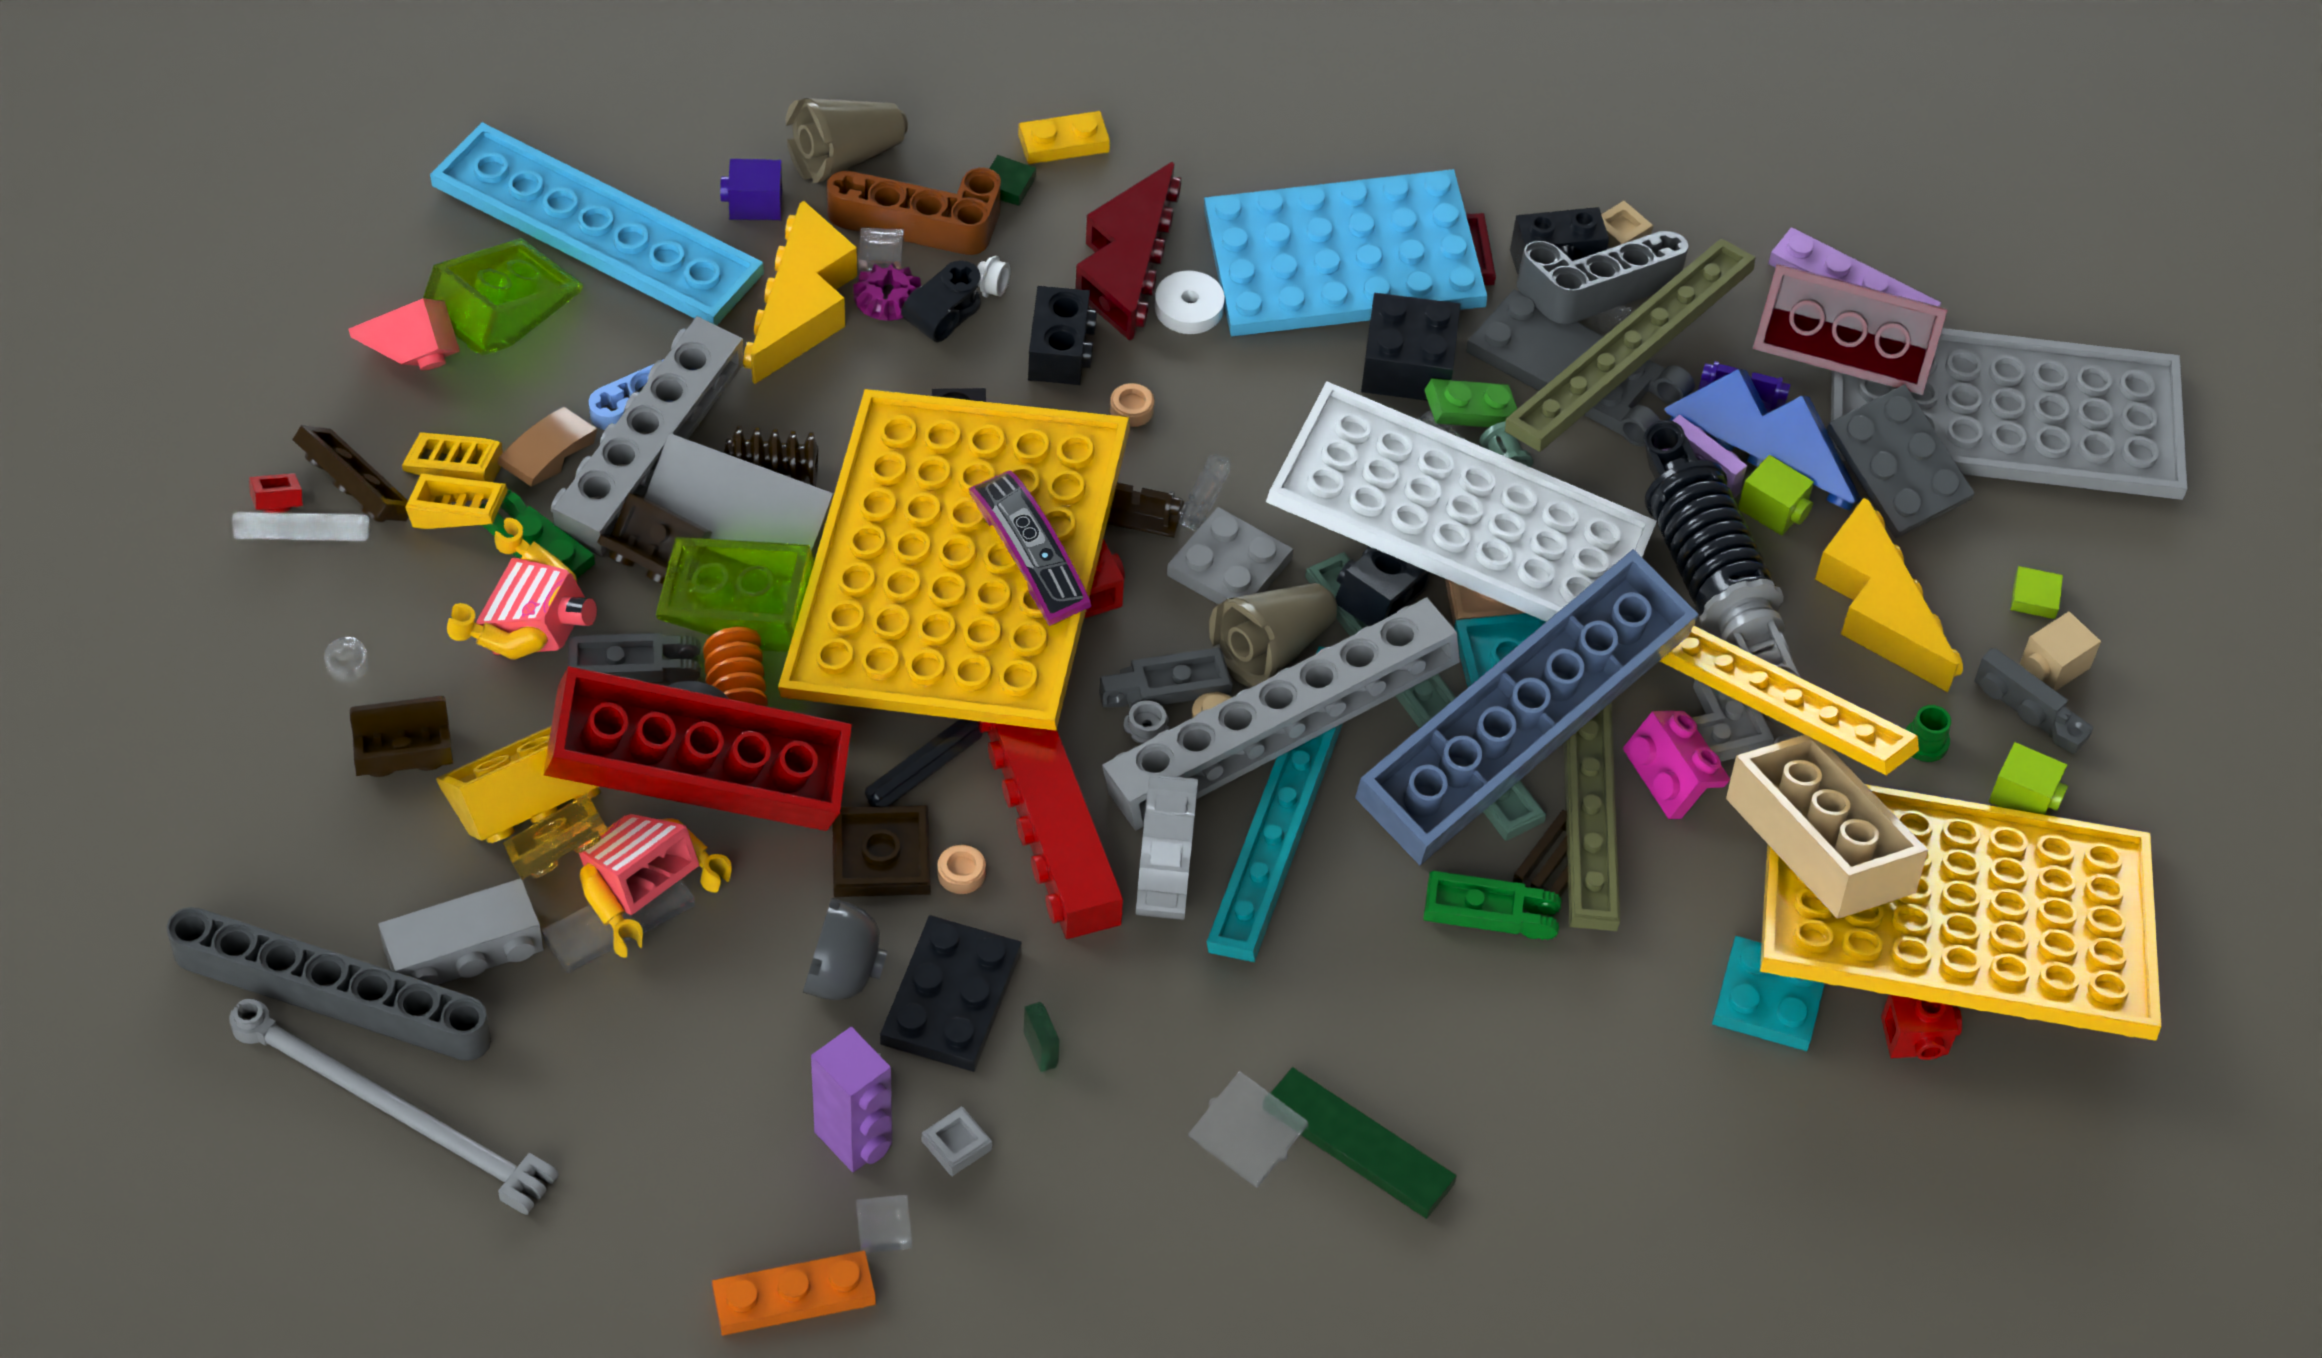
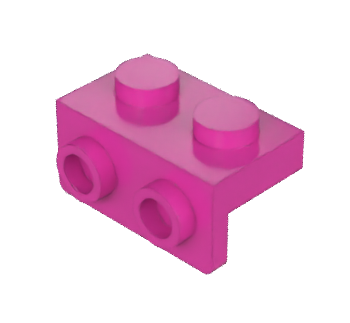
[1622,710,1730,819]

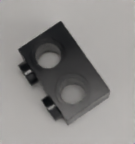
[1028,286,1097,385]

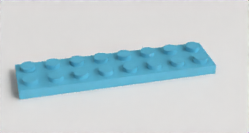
[430,122,764,325]

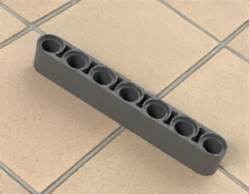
[166,907,491,1061]

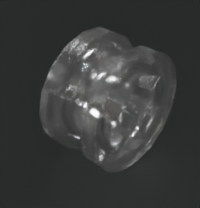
[324,637,369,682]

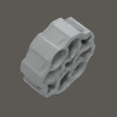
[1136,774,1198,920]

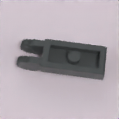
[568,633,701,684]

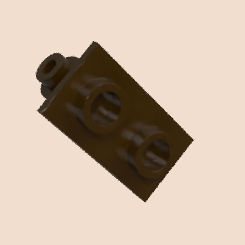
[1107,482,1184,538]

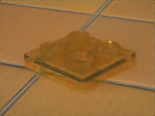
[503,793,608,880]

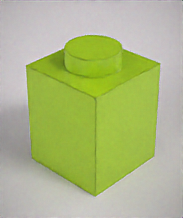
[1738,455,1814,536]
[1988,742,2068,815]

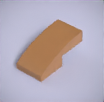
[498,407,597,487]

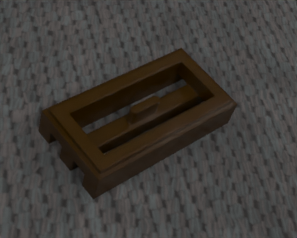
[1513,810,1568,897]

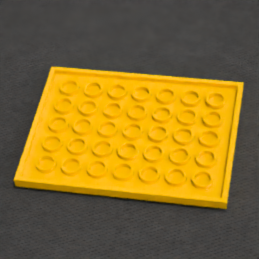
[778,389,1130,731]
[1760,784,2161,1041]

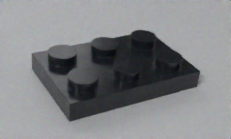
[880,915,1022,1072]

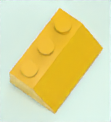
[436,725,601,843]

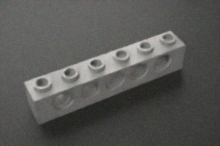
[551,316,743,557]

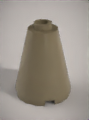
[786,98,908,183]
[1209,583,1337,687]

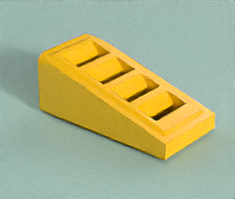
[402,432,503,482]
[405,473,508,529]

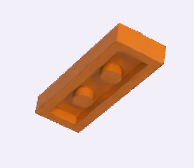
[712,1250,876,1336]

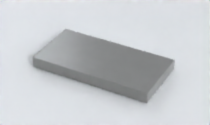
[644,433,834,581]

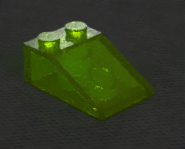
[423,238,584,356]
[656,537,815,652]

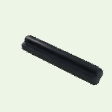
[864,719,983,807]

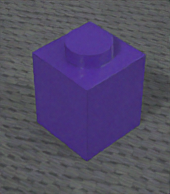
[720,159,783,220]

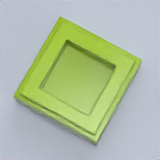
[2010,566,2063,619]

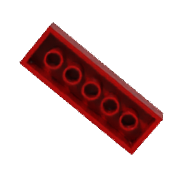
[543,666,852,831]

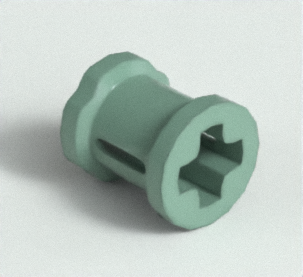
[1480,422,1533,467]

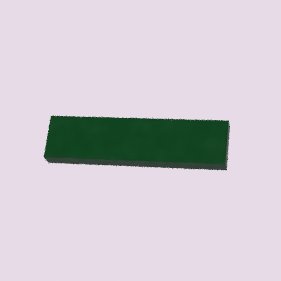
[1262,1067,1457,1219]

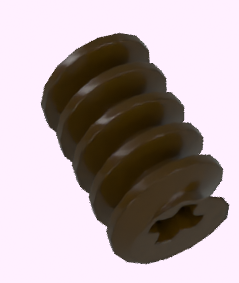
[724,426,819,487]

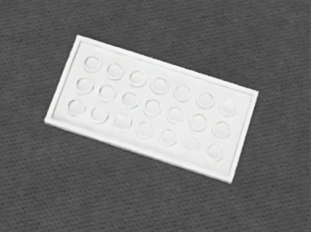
[1266,381,1657,622]

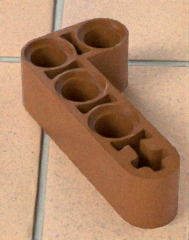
[827,167,1001,255]

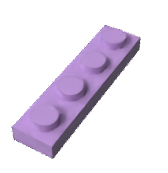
[1768,227,1941,307]

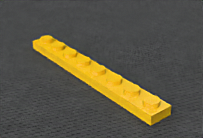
[1660,626,1919,776]

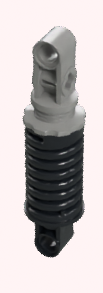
[1644,420,1801,725]

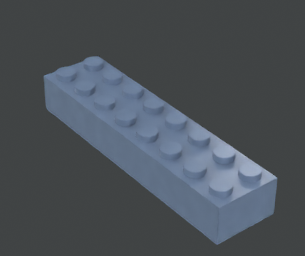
[1355,549,1699,866]

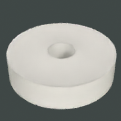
[1155,271,1225,334]

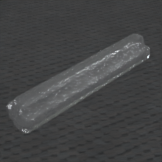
[232,512,371,541]

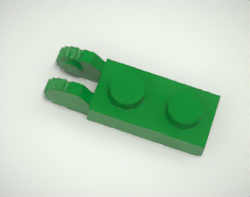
[479,488,595,578]
[1423,870,1562,940]

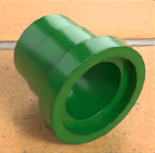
[1905,705,1951,762]

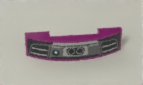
[969,470,1091,626]

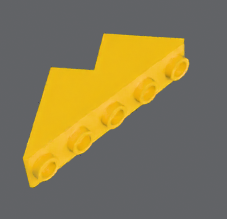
[743,201,857,384]
[1815,498,1963,692]

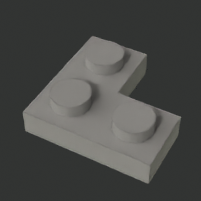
[1692,679,1774,761]

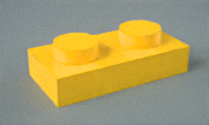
[1018,111,1110,165]

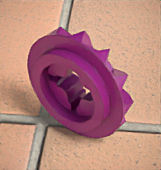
[853,262,921,321]

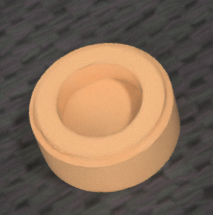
[1110,383,1154,427]
[937,845,986,894]

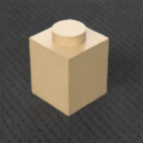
[2020,611,2101,691]

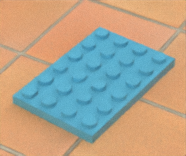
[1204,169,1487,337]

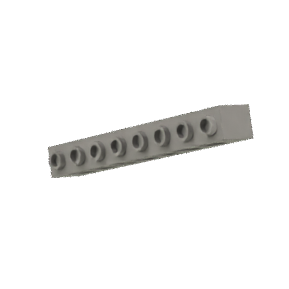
[1102,597,1460,831]

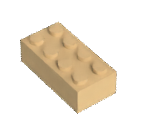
[1726,735,1928,919]

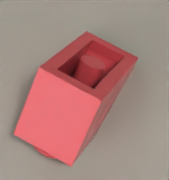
[348,298,460,371]

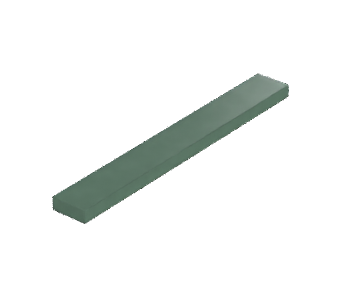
[1305,552,1546,841]

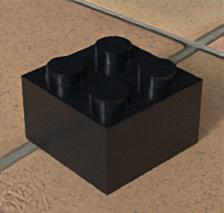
[1361,292,1461,401]

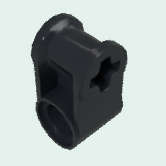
[901,260,981,342]

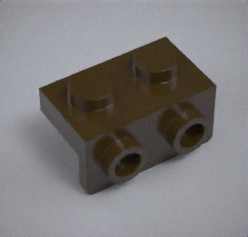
[597,493,712,586]
[349,696,453,777]

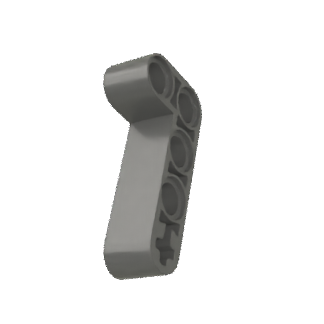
[1516,231,1689,324]

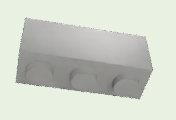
[378,878,543,985]

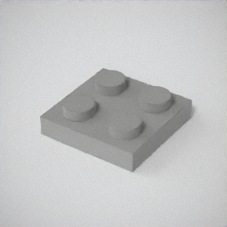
[1167,507,1293,605]

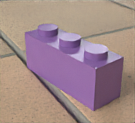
[811,1026,892,1173]

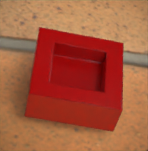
[249,473,303,514]

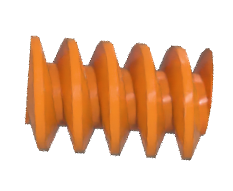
[703,627,768,707]

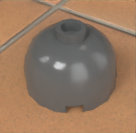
[803,898,888,1000]

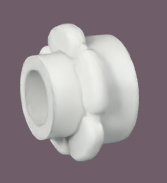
[977,256,1011,298]

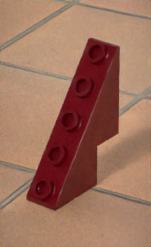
[1075,162,1182,341]

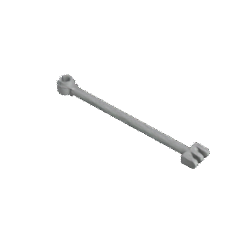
[229,999,559,1215]

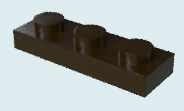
[292,425,409,522]

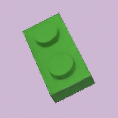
[1424,379,1517,427]

